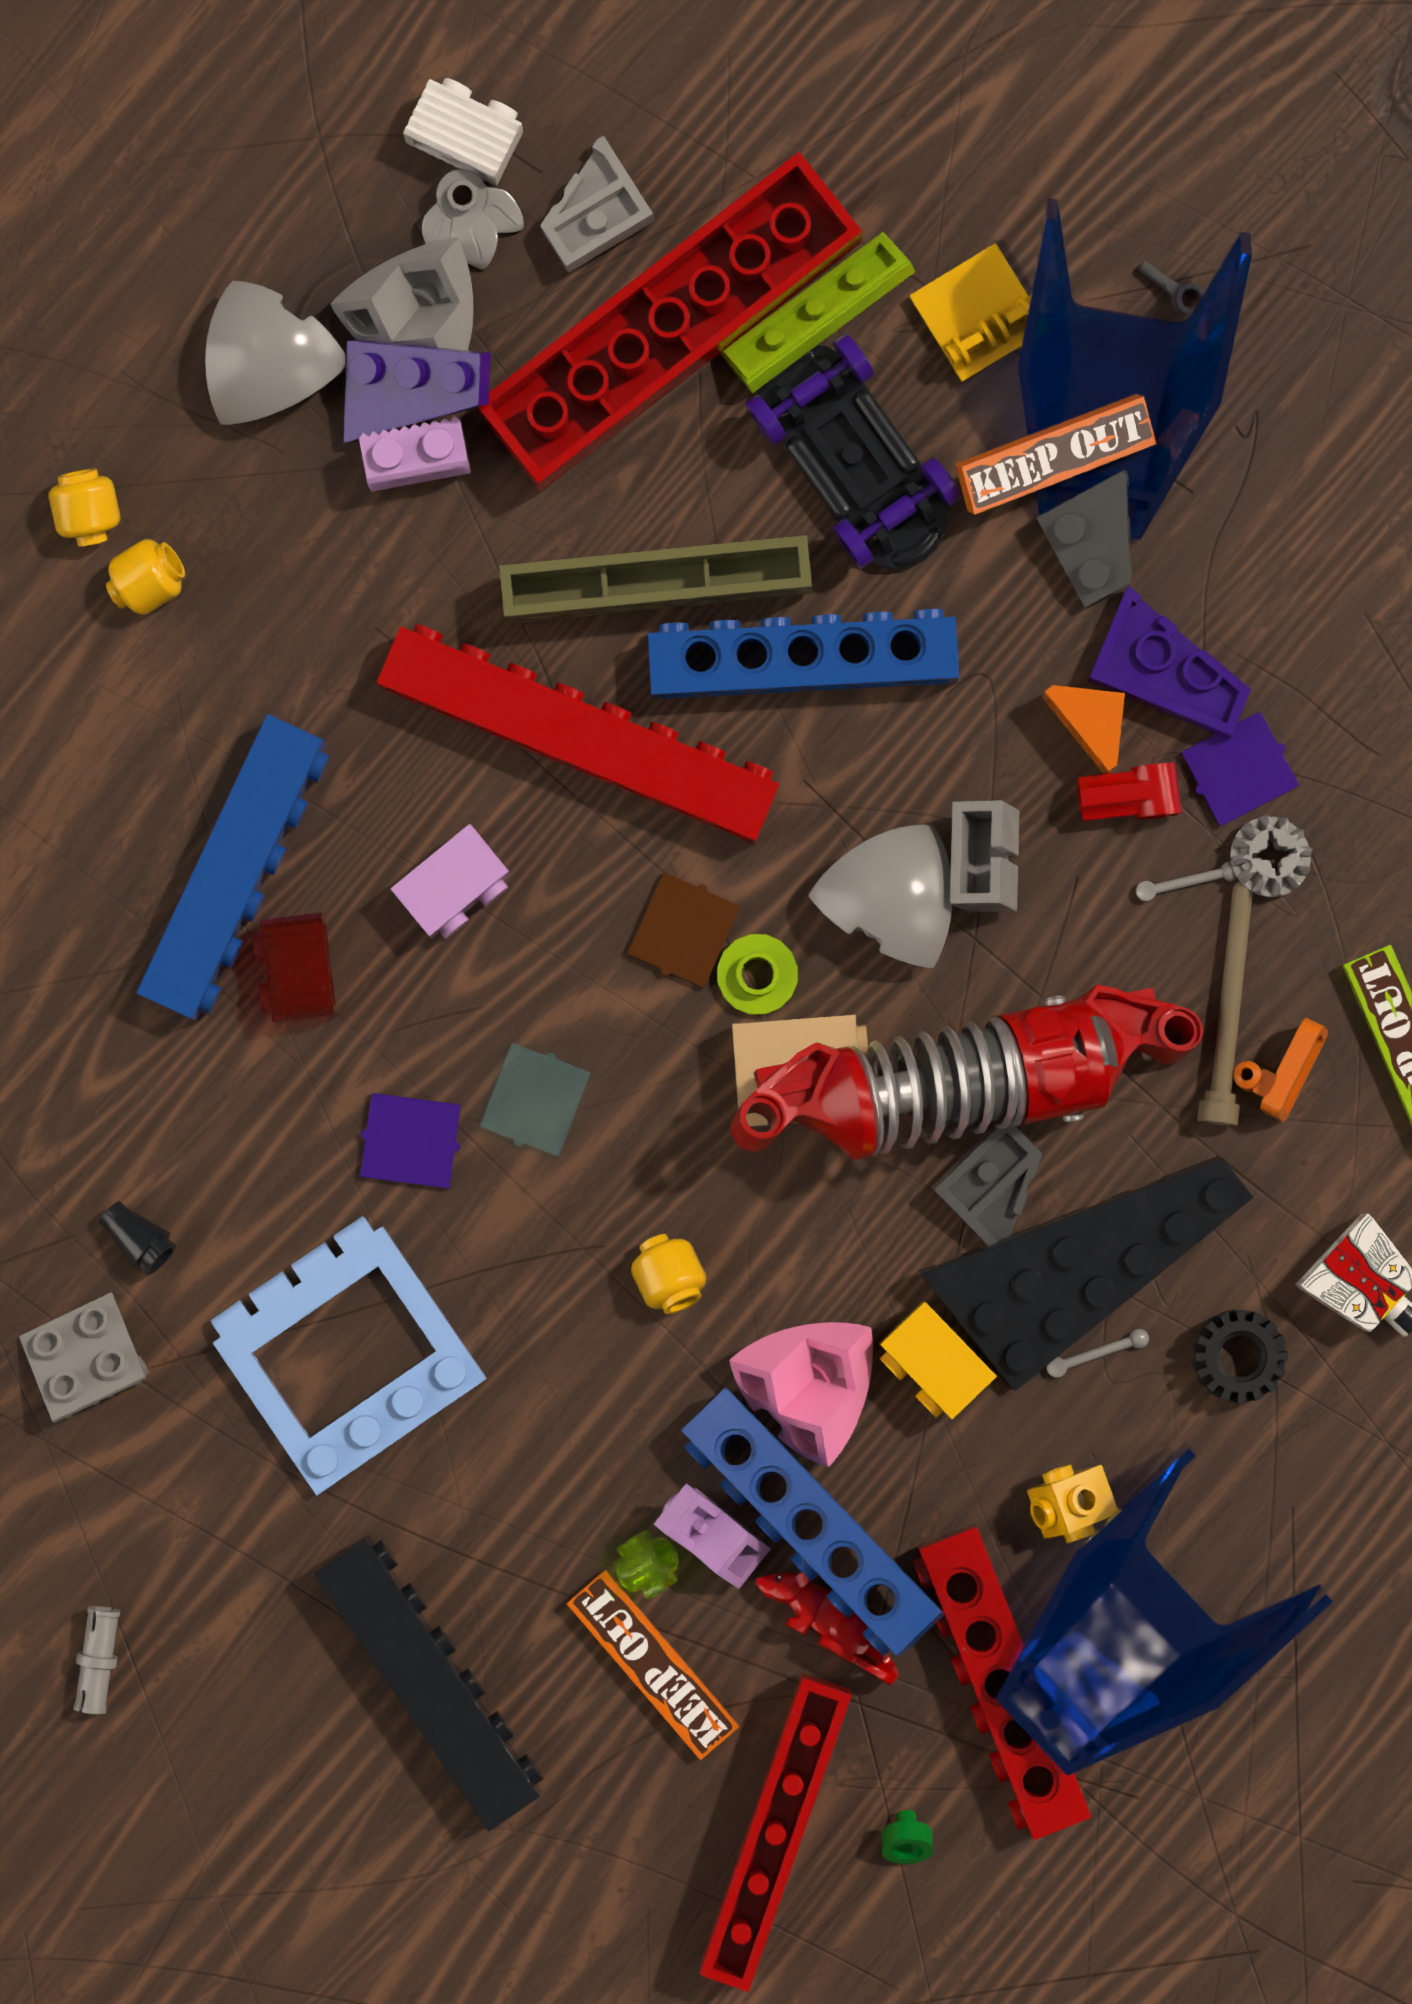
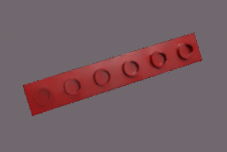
[912,1524,1092,1840]

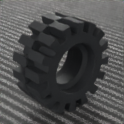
[1192,1310,1288,1403]

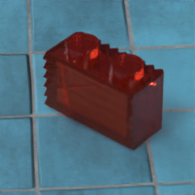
[253,912,337,1024]

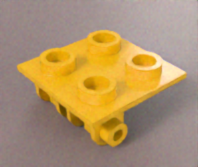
[909,243,1049,382]

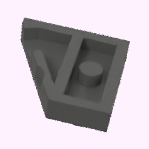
[1037,469,1132,607]
[931,1125,1042,1246]

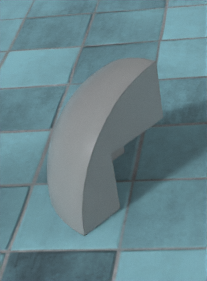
[331,237,473,350]
[205,281,346,425]
[808,824,952,969]

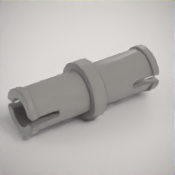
[73,1606,120,1714]

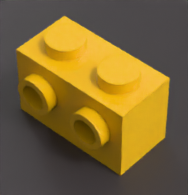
[879,1301,997,1419]

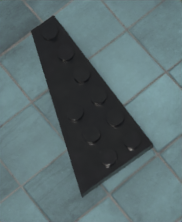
[918,1156,1254,1391]

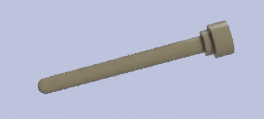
[1197,881,1253,1126]

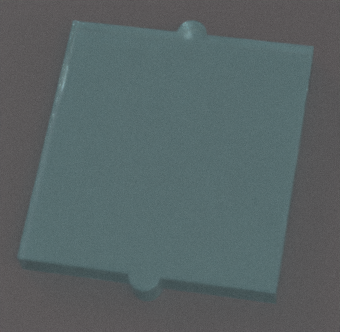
[480,1043,591,1156]

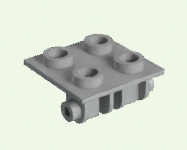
[19,1292,149,1423]

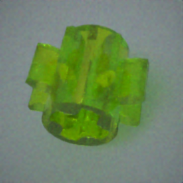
[616,1530,679,1599]

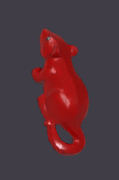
[755,1572,899,1686]

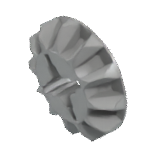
[1230,815,1313,897]

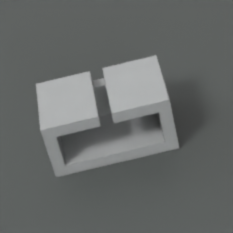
[950,800,1020,913]

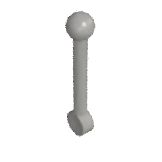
[1136,861,1237,902]
[1046,1328,1149,1378]

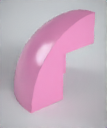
[729,1322,873,1467]

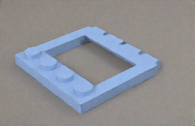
[210,1215,487,1496]

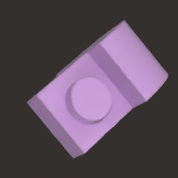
[654,1483,771,1589]

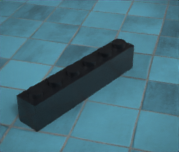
[314,1535,544,1832]

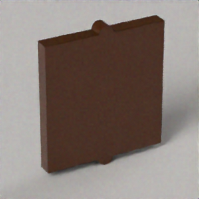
[627,872,741,988]

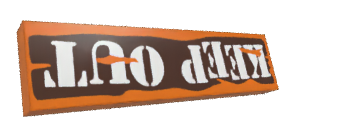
[955,394,1156,515]
[566,1569,740,1761]

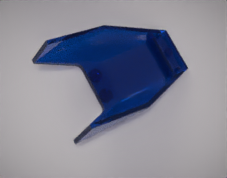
[1018,198,1252,540]
[996,1441,1333,1776]

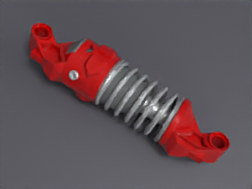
[730,985,1203,1160]

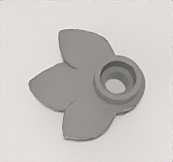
[422,169,524,269]

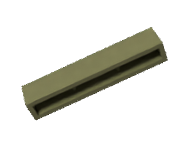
[499,535,812,624]

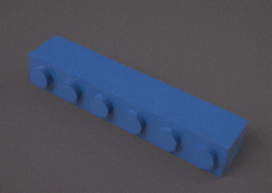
[136,714,330,1021]

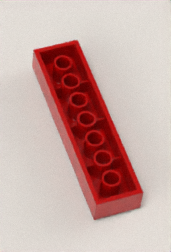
[477,152,863,493]

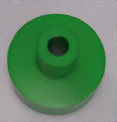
[881,1810,934,1864]

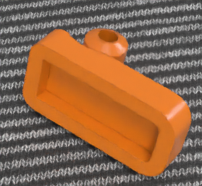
[1233,1018,1328,1122]

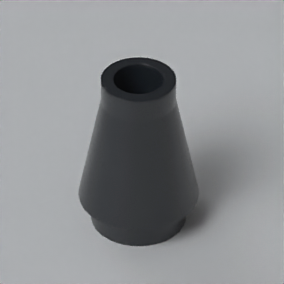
[99,1201,176,1275]

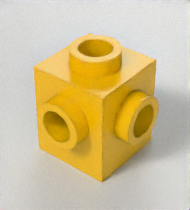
[1027,1464,1119,1543]

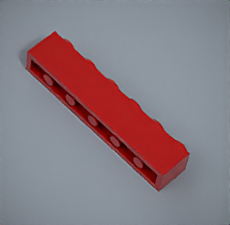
[699,1672,852,1992]

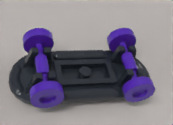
[745,333,962,569]

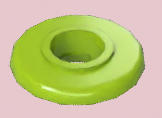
[717,934,798,1014]

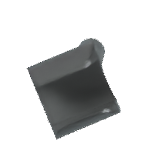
[1138,261,1206,316]

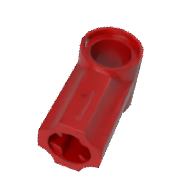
[1077,762,1182,822]

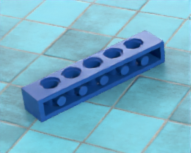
[648,609,959,700]
[681,1387,945,1658]

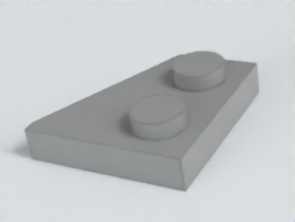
[540,135,655,273]

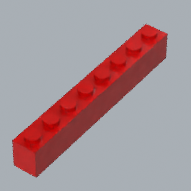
[376,623,780,844]

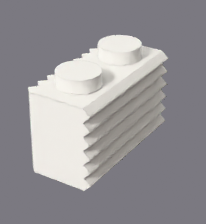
[403,78,523,186]

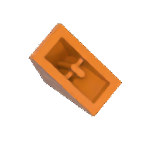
[1042,685,1125,774]

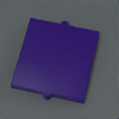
[1181,711,1300,827]
[360,1093,461,1188]

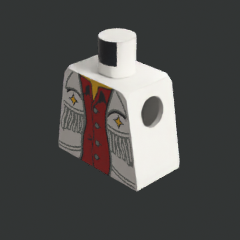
[1295,1213,1412,1337]

